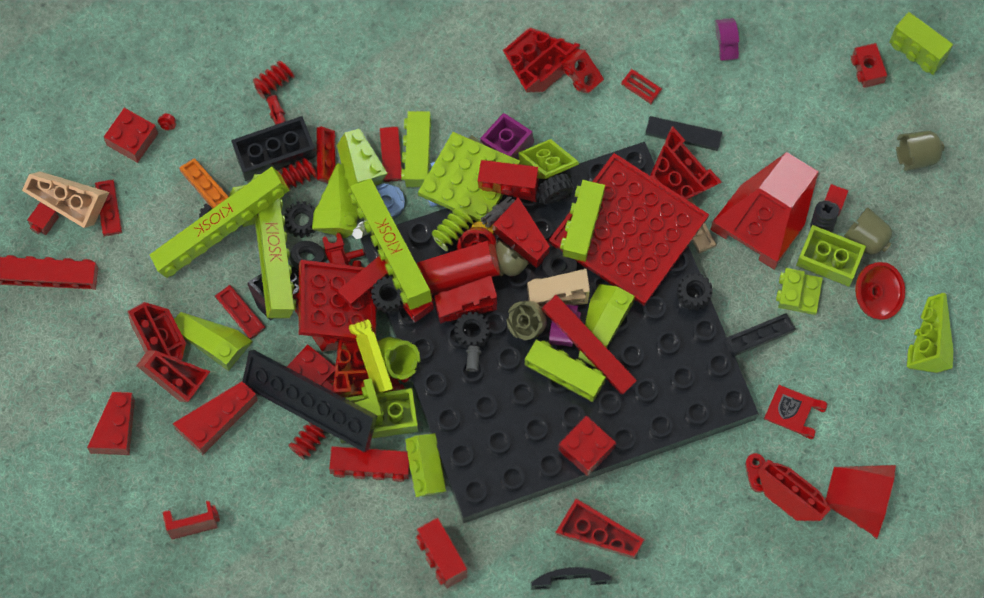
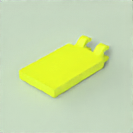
[349,320,393,393]

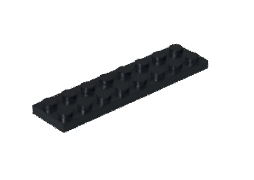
[242,349,377,452]

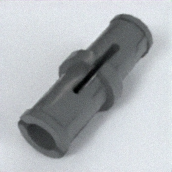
[481,196,515,228]

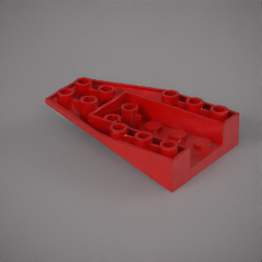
[710,152,819,270]

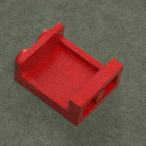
[162,500,220,540]

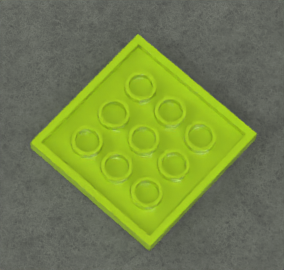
[418,132,520,224]

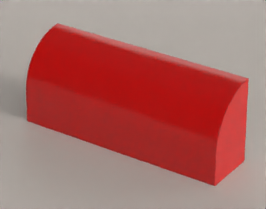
[417,241,500,296]

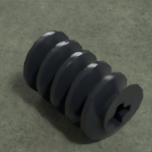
[810,200,839,232]

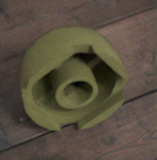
[495,240,529,276]
[507,301,547,340]

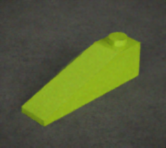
[578,284,635,367]
[907,293,954,373]
[174,312,253,371]

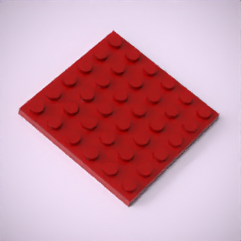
[549,153,709,306]

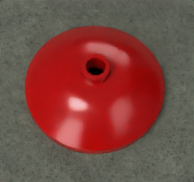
[855,262,905,320]

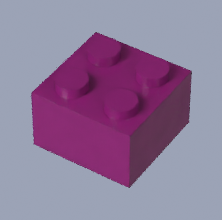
[480,112,534,160]

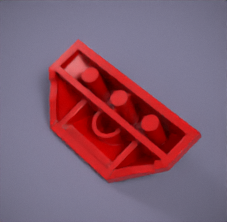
[127,302,186,361]
[758,459,831,521]

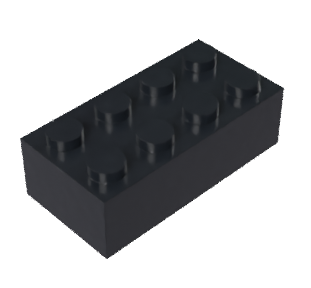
[231,116,316,181]

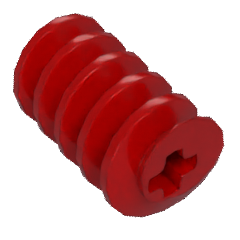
[253,61,295,100]
[277,158,317,190]
[289,422,326,460]

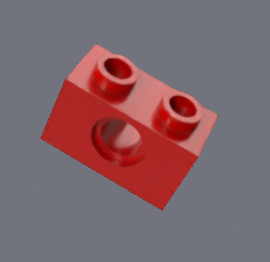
[851,43,887,88]

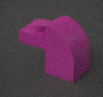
[715,18,739,61]

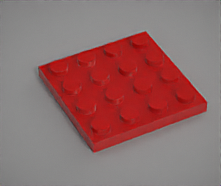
[299,260,376,341]

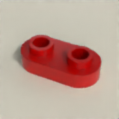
[745,453,765,493]

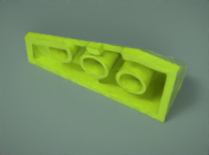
[312,163,358,238]

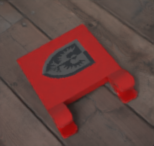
[764,385,827,440]

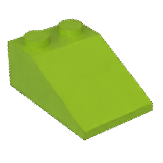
[518,139,579,179]

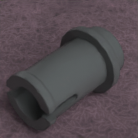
[466,346,482,372]

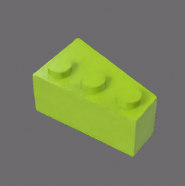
[337,128,387,195]

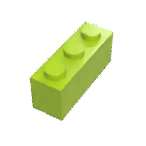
[405,434,446,497]

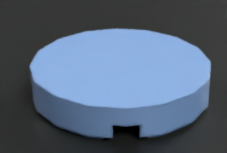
[376,183,405,219]

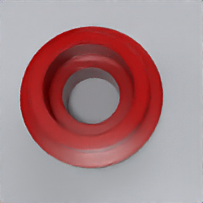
[158,113,176,130]

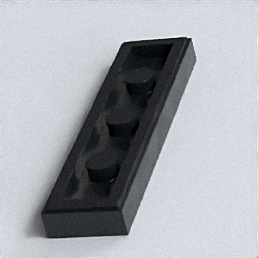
[645,116,722,151]
[723,313,796,357]

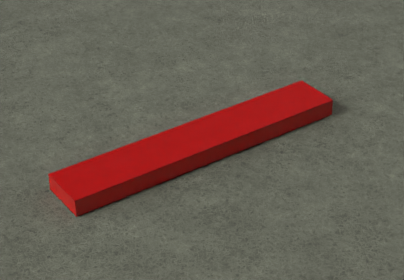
[541,295,637,394]

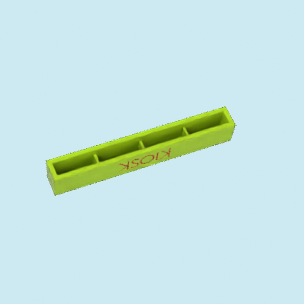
[149,167,290,278]
[252,174,296,318]
[349,178,432,310]

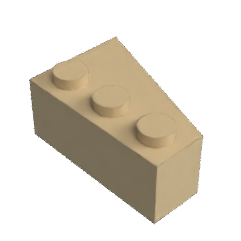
[527,269,590,307]

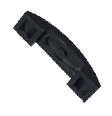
[531,567,611,590]

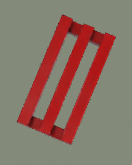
[621,69,662,104]

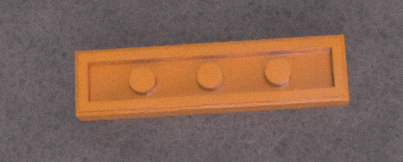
[179,158,229,209]

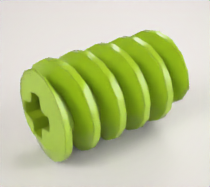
[432,208,473,251]

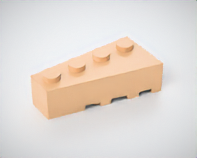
[22,172,109,228]

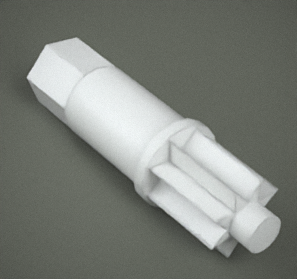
[352,221,367,239]

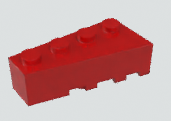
[172,381,258,455]
[555,499,645,559]

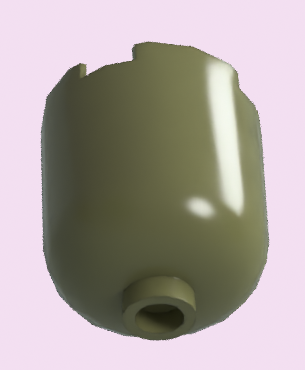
[896,131,944,171]
[844,207,892,255]

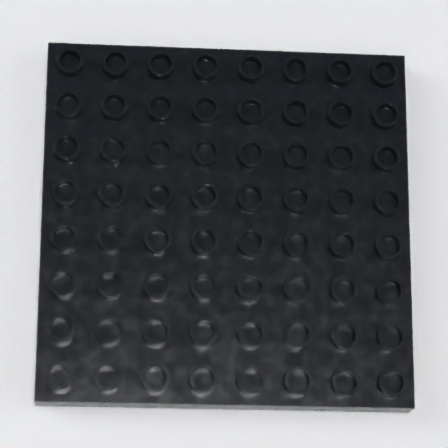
[360,141,759,523]

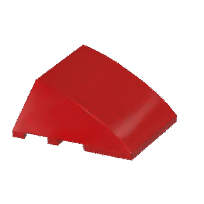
[503,28,580,92]
[650,127,722,200]
[332,339,405,398]
[825,465,896,539]

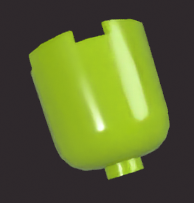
[377,337,420,380]

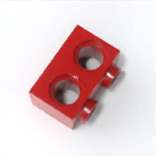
[561,49,604,93]

